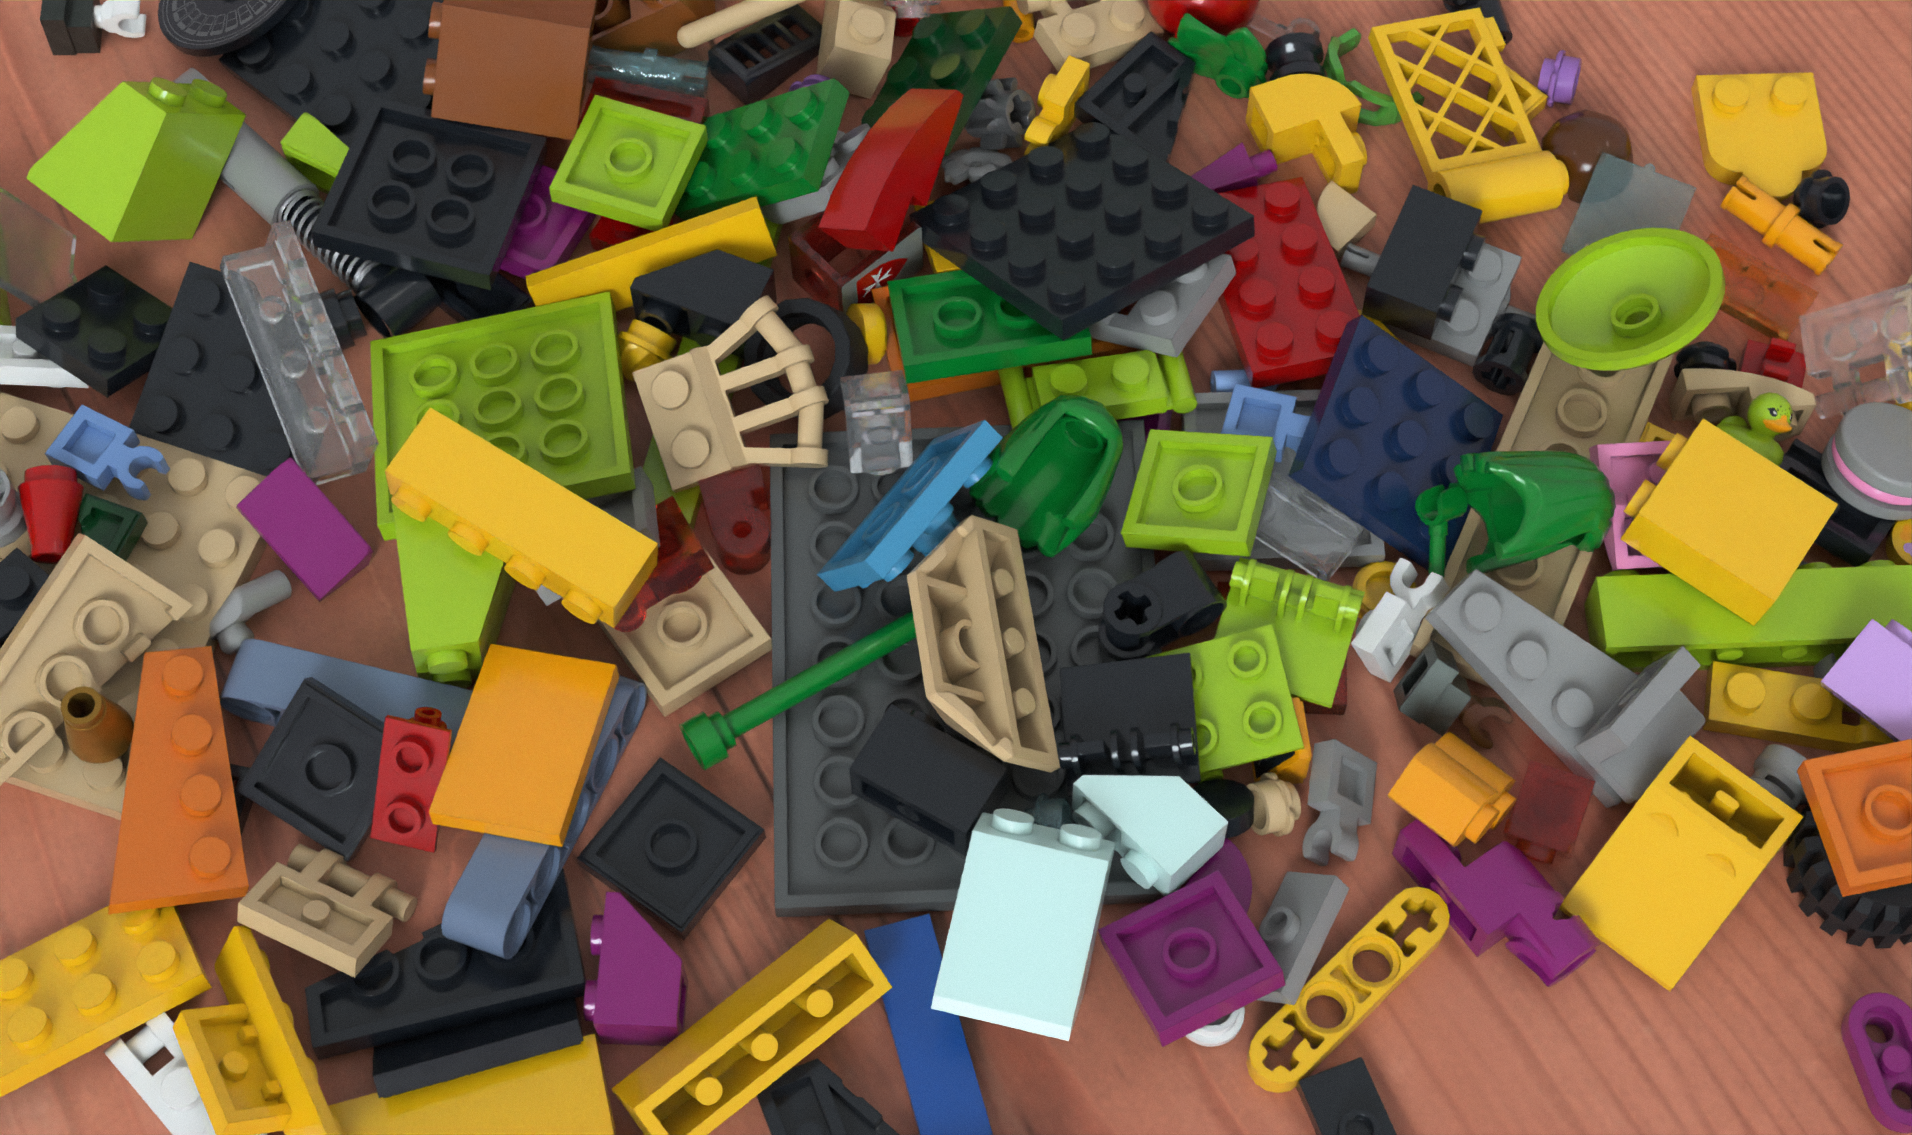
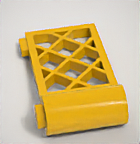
[1368,7,1569,224]

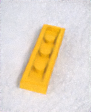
[525,196,778,311]

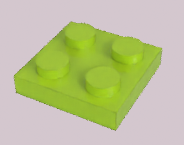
[549,95,708,231]
[1121,429,1277,557]

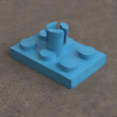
[817,420,1003,592]

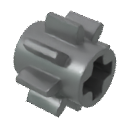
[965,77,1036,150]

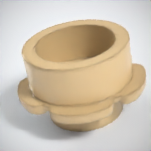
[1247,772,1301,837]

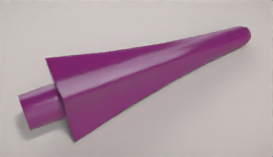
[1190,142,1278,193]

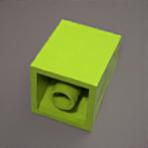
[26,77,246,242]
[392,502,516,689]

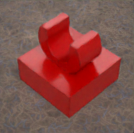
[1738,337,1809,388]

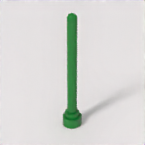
[679,611,917,771]

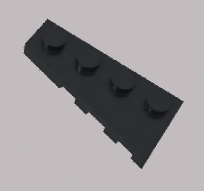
[305,868,586,1060]

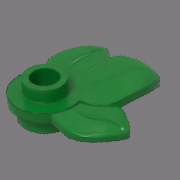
[1167,13,1268,99]

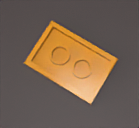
[428,644,619,847]

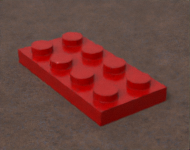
[1218,177,1360,388]

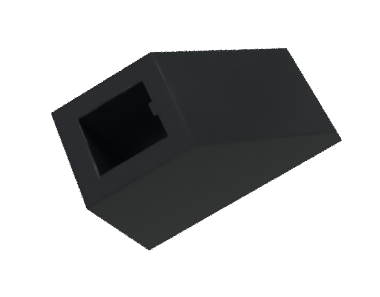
[630,249,777,359]

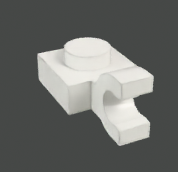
[1351,558,1449,683]

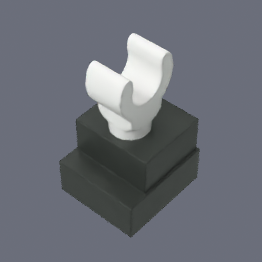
[40,0,147,55]

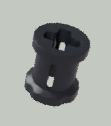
[1472,313,1544,395]

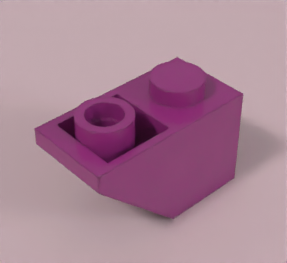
[584,892,688,1046]

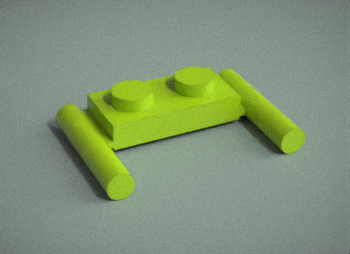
[998,350,1198,429]

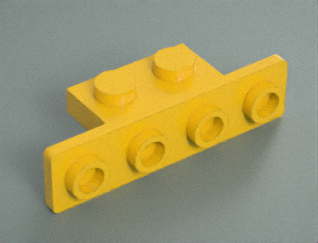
[172,925,343,1135]

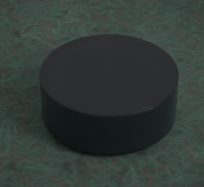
[1193,779,1254,839]

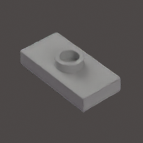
[1257,871,1349,1005]

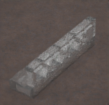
[220,220,379,485]

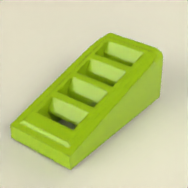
[280,112,349,194]

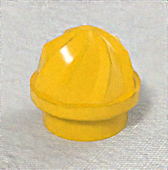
[618,319,677,382]

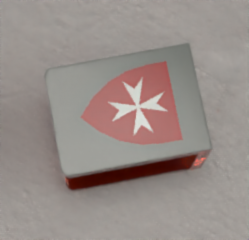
[788,211,923,314]

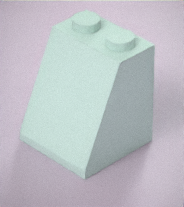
[931,809,1116,1041]

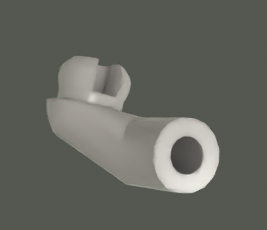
[209,570,292,655]

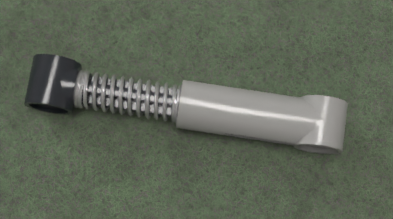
[173,68,441,338]

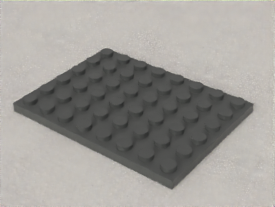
[770,420,1180,917]

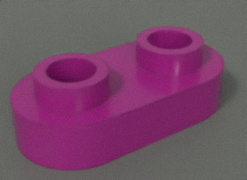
[1841,992,1912,1133]

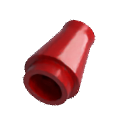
[17,465,84,564]

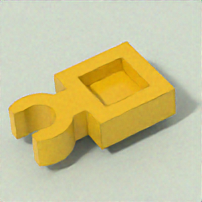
[1024,55,1090,156]

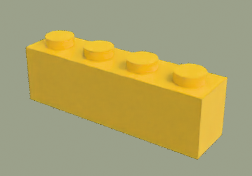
[385,407,658,628]
[611,919,892,1135]

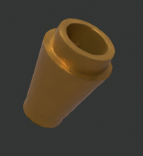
[60,686,134,764]

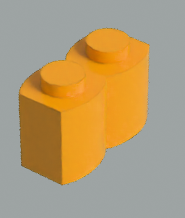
[1387,732,1517,847]

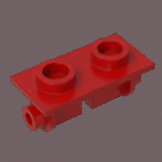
[370,707,452,853]

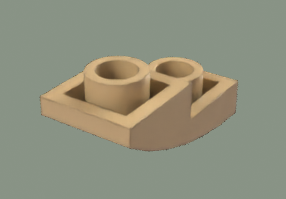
[1669,368,1816,442]

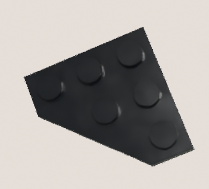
[129,262,324,477]

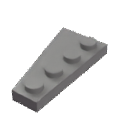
[1425,569,1638,808]

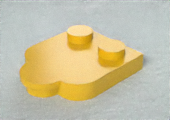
[1691,72,1827,202]

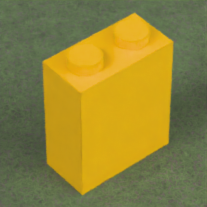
[1620,418,1838,626]

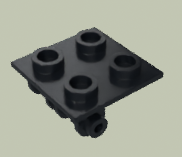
[1058,653,1201,797]

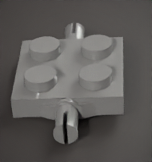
[1340,242,1536,367]

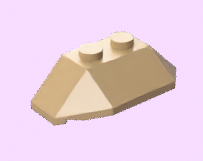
[907,515,1060,773]

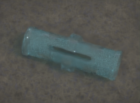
[588,45,710,98]

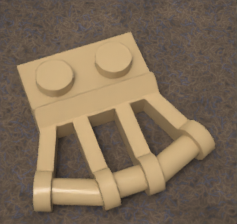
[632,295,829,493]

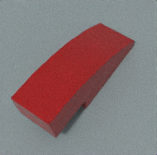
[818,88,964,252]

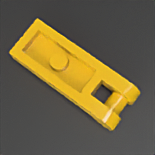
[1703,661,1893,753]

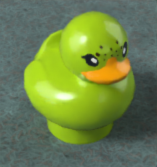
[1716,392,1793,466]

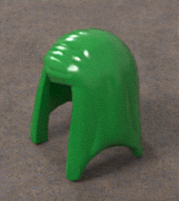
[968,395,1123,558]
[1448,451,1616,574]

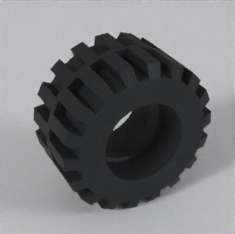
[1784,803,1912,949]

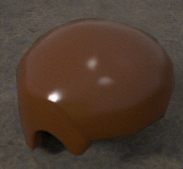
[1541,110,1633,203]

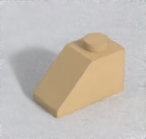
[816,0,896,99]

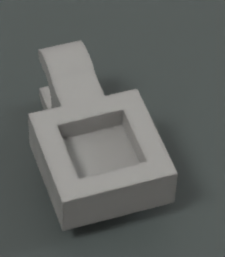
[1302,739,1377,866]

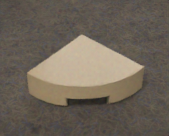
[1317,180,1377,261]

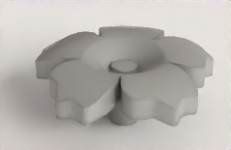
[941,147,1013,185]

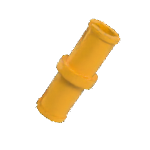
[1720,175,1843,277]

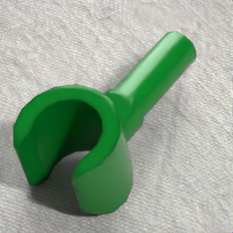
[1415,484,1468,577]

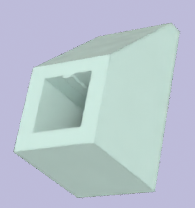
[1072,775,1228,897]

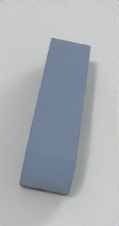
[219,639,473,758]
[441,675,647,959]

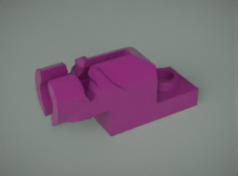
[1392,819,1601,987]

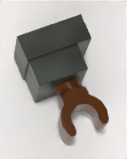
[1393,640,1513,749]

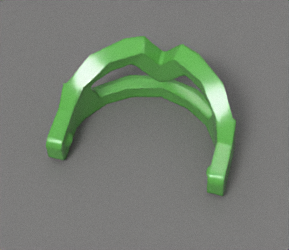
[1323,28,1425,126]

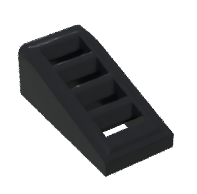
[708,4,822,105]

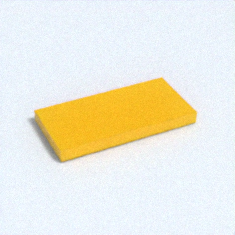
[328,1033,616,1135]

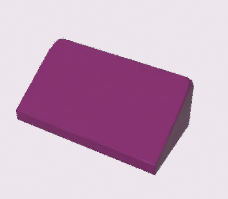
[236,457,373,602]

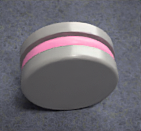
[1821,402,1912,520]

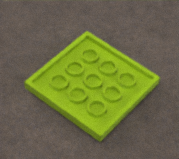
[370,291,636,541]

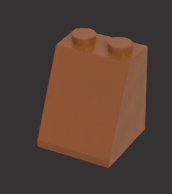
[423,0,597,140]

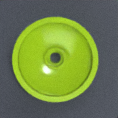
[1536,228,1726,371]

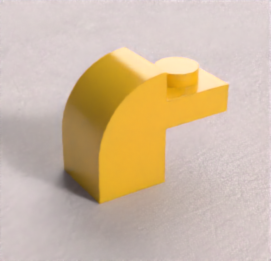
[1245,74,1367,194]

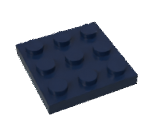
[1288,315,1503,571]

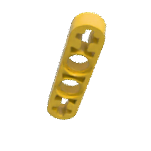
[1246,887,1450,1093]

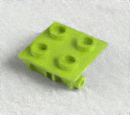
[1214,557,1365,708]
[1146,624,1304,784]

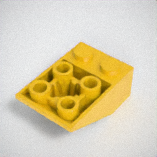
[1559,735,1804,992]

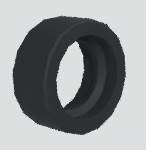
[744,298,868,419]

